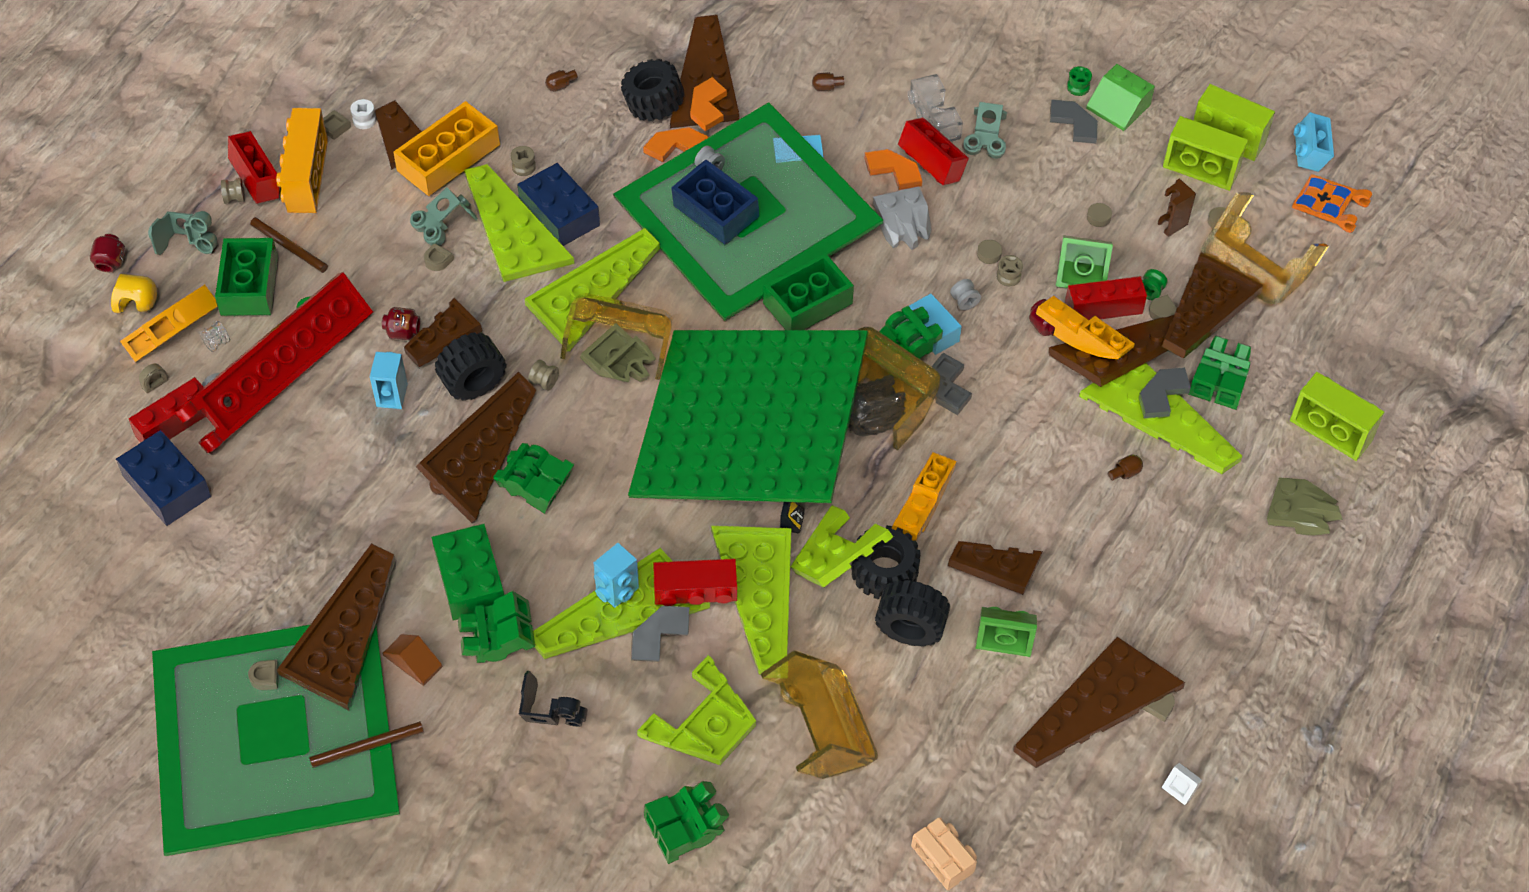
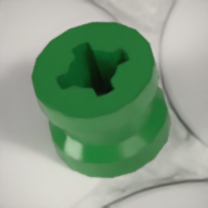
[1067,66,1092,96]
[1142,269,1168,301]

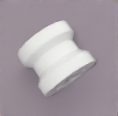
[350,99,376,129]

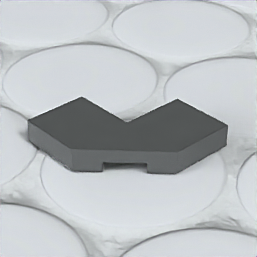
[1050,100,1098,144]
[929,353,972,415]
[1139,367,1191,418]
[631,606,690,662]

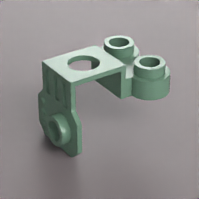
[963,102,1007,159]
[410,187,478,246]
[148,211,217,255]

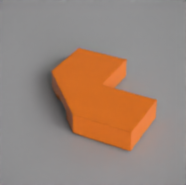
[690,77,727,131]
[643,127,708,162]
[864,149,922,190]

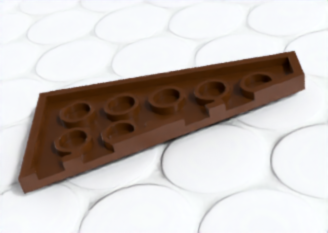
[670,15,739,129]
[1162,252,1264,359]
[1049,314,1175,387]
[416,372,536,523]
[277,543,395,710]
[1014,637,1185,768]

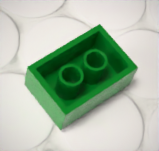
[215,238,278,316]
[763,253,854,330]
[431,524,504,621]

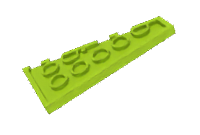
[464,164,574,282]
[1079,363,1242,474]
[533,547,710,659]

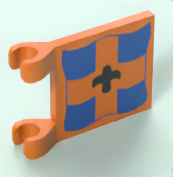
[1292,174,1372,233]

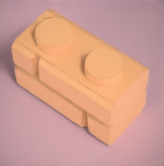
[911,818,977,890]

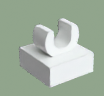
[1162,763,1202,805]

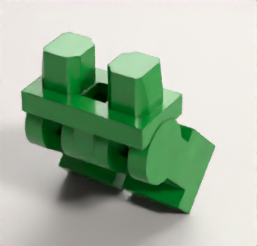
[866,306,943,379]
[1188,336,1251,410]
[493,443,574,514]
[458,591,535,663]
[644,781,729,864]

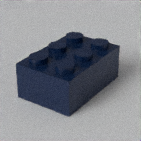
[671,160,759,245]
[517,162,600,246]
[116,430,211,526]

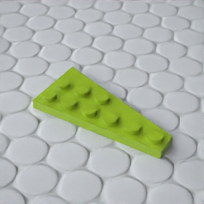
[525,228,660,352]
[711,526,791,676]

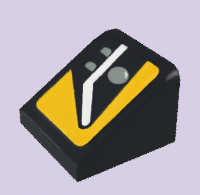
[780,502,805,534]

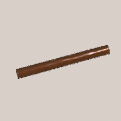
[250,217,328,273]
[309,721,424,768]

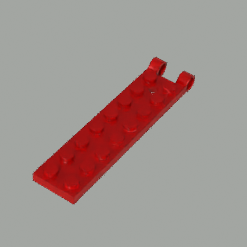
[174,272,373,453]

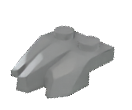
[873,186,932,250]

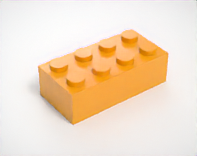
[394,101,500,196]
[277,108,328,213]

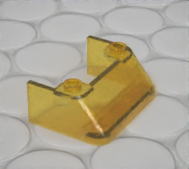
[1201,192,1329,304]
[560,293,673,380]
[857,327,940,451]
[761,650,878,779]

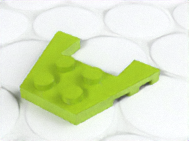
[790,505,893,587]
[637,655,756,765]

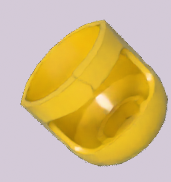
[111,274,157,313]

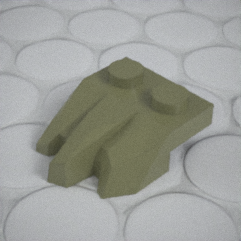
[580,323,656,382]
[1267,477,1343,536]

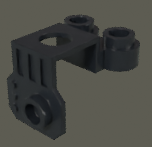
[518,671,588,727]

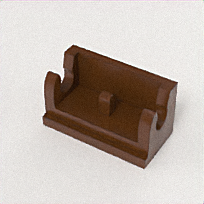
[1158,178,1196,237]

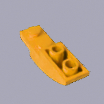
[120,284,218,362]
[1036,296,1135,359]
[892,452,957,541]

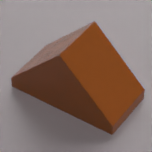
[382,634,443,686]

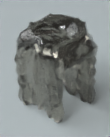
[848,375,909,436]

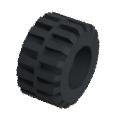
[621,59,685,121]
[435,332,507,401]
[851,525,921,599]
[875,580,950,647]

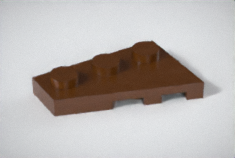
[375,100,422,170]
[404,298,483,367]
[948,541,1043,595]

